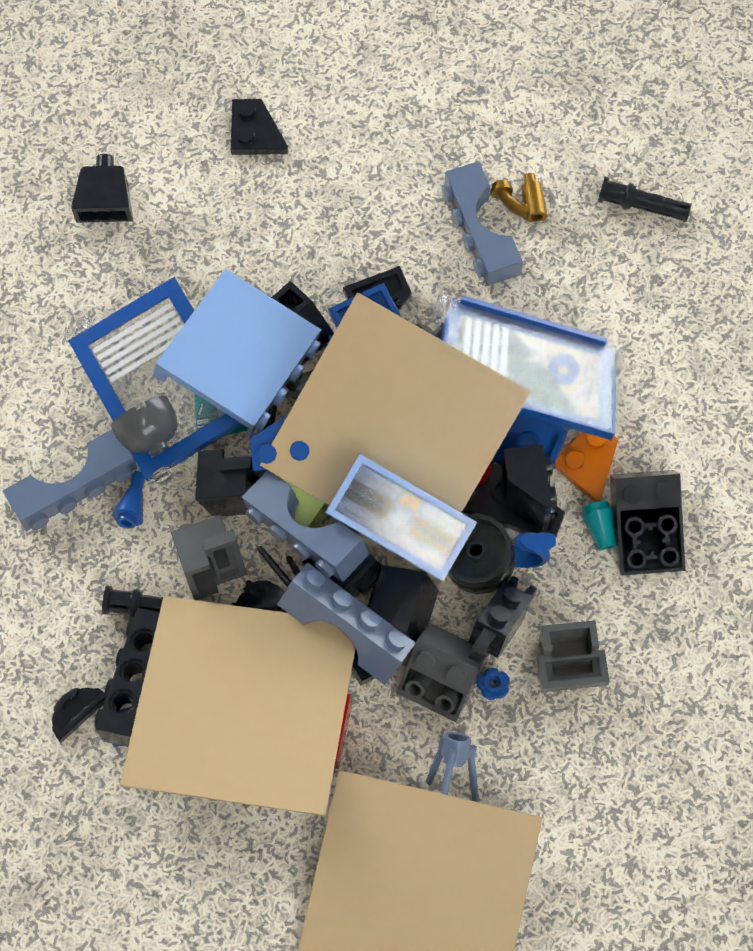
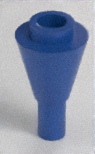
[112,471,145,528]

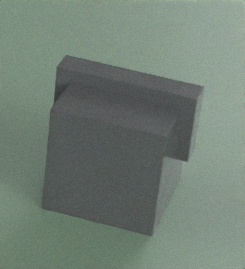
[171,515,247,600]
[537,620,610,692]

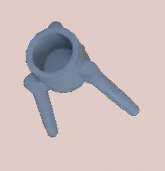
[426,732,479,802]

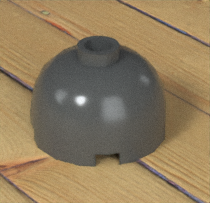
[111,396,178,456]

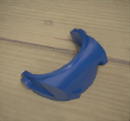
[514,533,556,568]

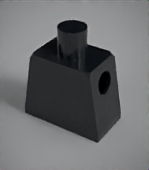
[71,154,133,223]

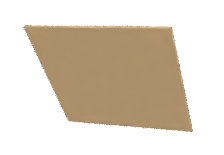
[260,292,531,513]
[120,596,356,816]
[298,770,543,951]

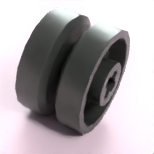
[448,513,516,595]

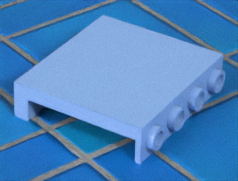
[153,268,321,437]

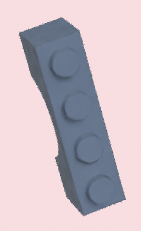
[441,161,523,286]
[2,429,138,532]
[242,470,369,583]
[277,563,416,685]

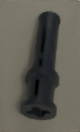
[598,176,692,222]
[102,585,163,618]

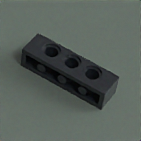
[94,608,160,747]

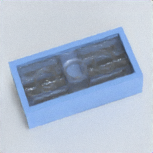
[326,454,477,581]

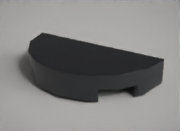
[231,580,285,611]
[52,687,106,744]

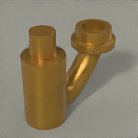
[490,173,548,222]

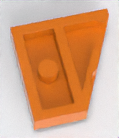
[554,419,618,503]

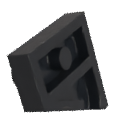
[230,99,288,155]

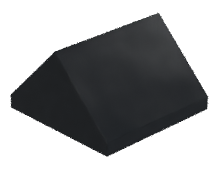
[367,565,439,649]

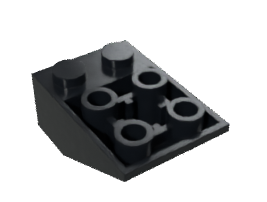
[610,470,686,576]

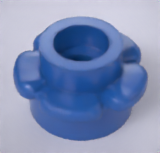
[477,668,510,700]

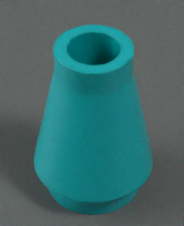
[582,501,617,551]

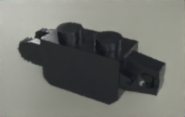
[468,576,537,664]

